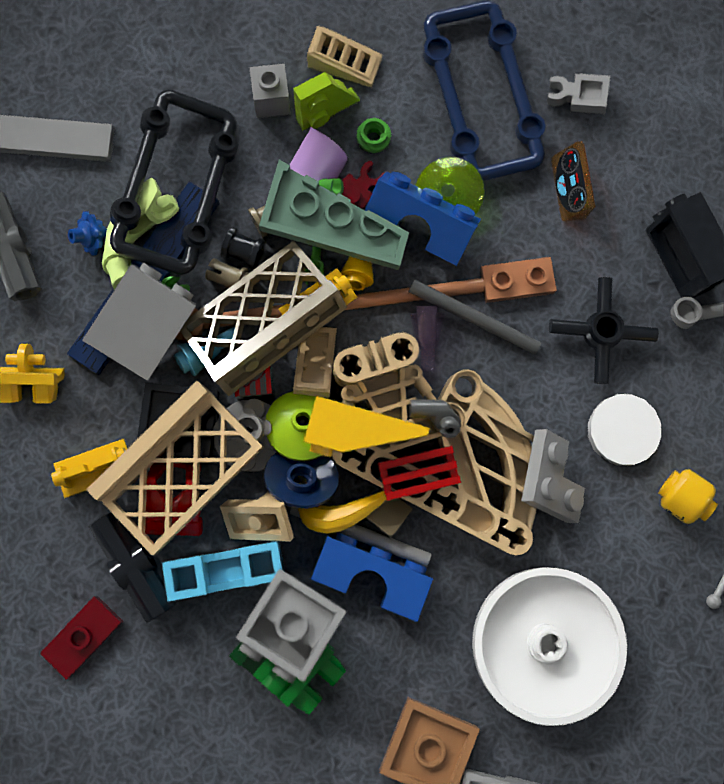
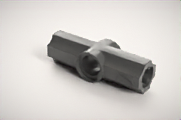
[0,192,42,301]

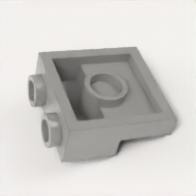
[236,569,347,683]

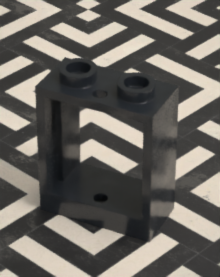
[646,192,724,298]

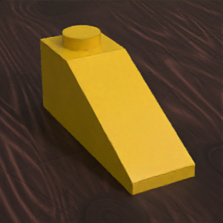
[304,396,430,457]

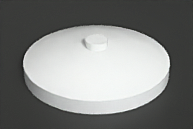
[472,567,627,726]

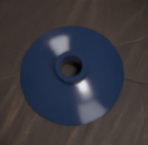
[264,452,339,509]

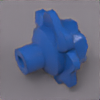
[68,211,107,256]

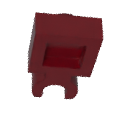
[342,160,385,210]

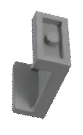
[82,262,197,381]

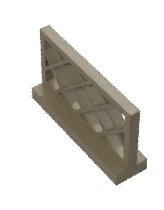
[180,240,347,397]

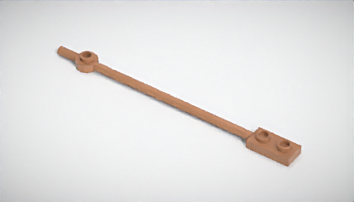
[175,257,557,343]

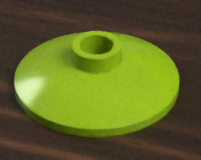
[265,391,323,461]

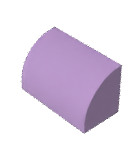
[290,127,348,181]

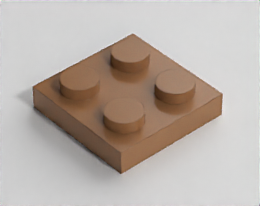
[379,697,480,784]

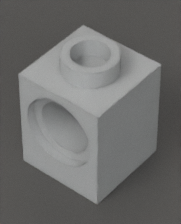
[249,63,291,118]

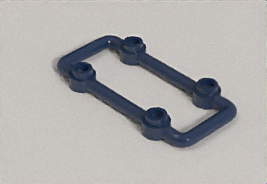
[423,0,545,181]

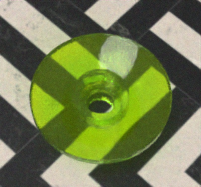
[416,157,485,216]

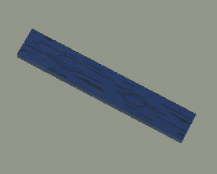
[67,181,220,375]

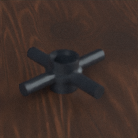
[549,277,659,384]

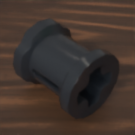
[221,227,266,269]

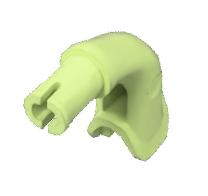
[102,178,179,290]

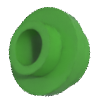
[357,118,391,153]

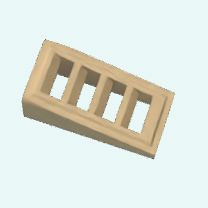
[307,26,382,87]

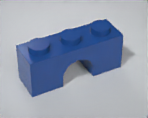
[365,172,481,266]
[311,532,433,622]

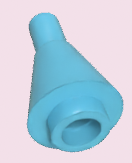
[174,327,235,376]

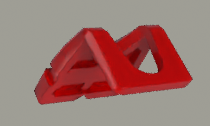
[145,463,203,536]

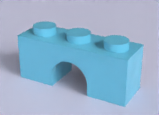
[162,541,285,602]

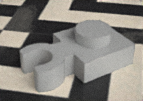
[547,74,610,114]

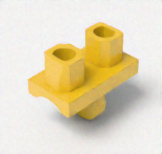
[0,344,65,403]

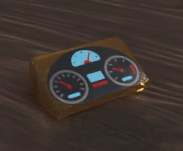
[551,141,595,222]

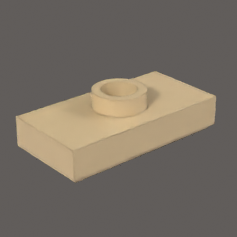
[293,327,337,398]

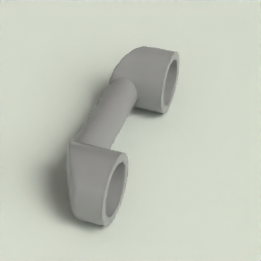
[670,297,724,329]

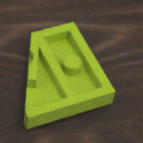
[293,72,360,131]

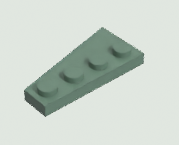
[259,160,409,270]

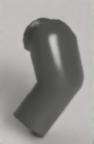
[409,399,461,438]

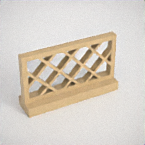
[86,381,264,556]

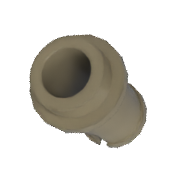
[205,258,249,288]

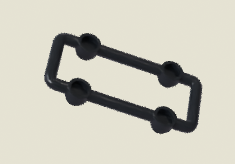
[110,90,238,275]

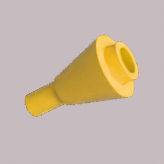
[340,256,374,291]

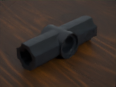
[89,512,177,623]

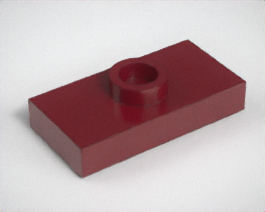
[40,596,123,680]

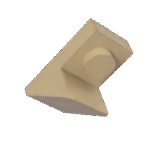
[220,491,294,541]

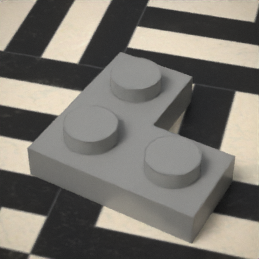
[522,429,585,523]

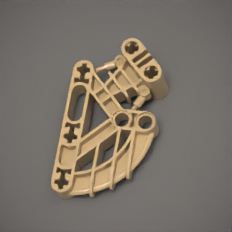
[332,332,537,555]

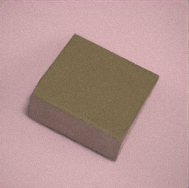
[365,488,412,538]

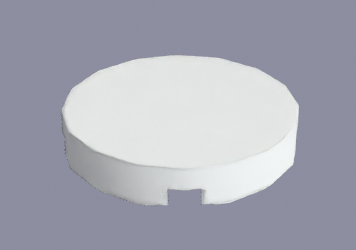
[588,394,661,466]

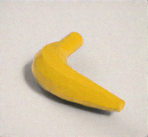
[298,483,386,534]

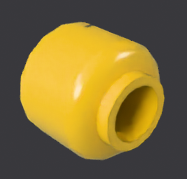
[658,469,718,524]

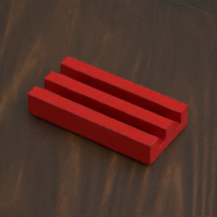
[377,446,461,501]

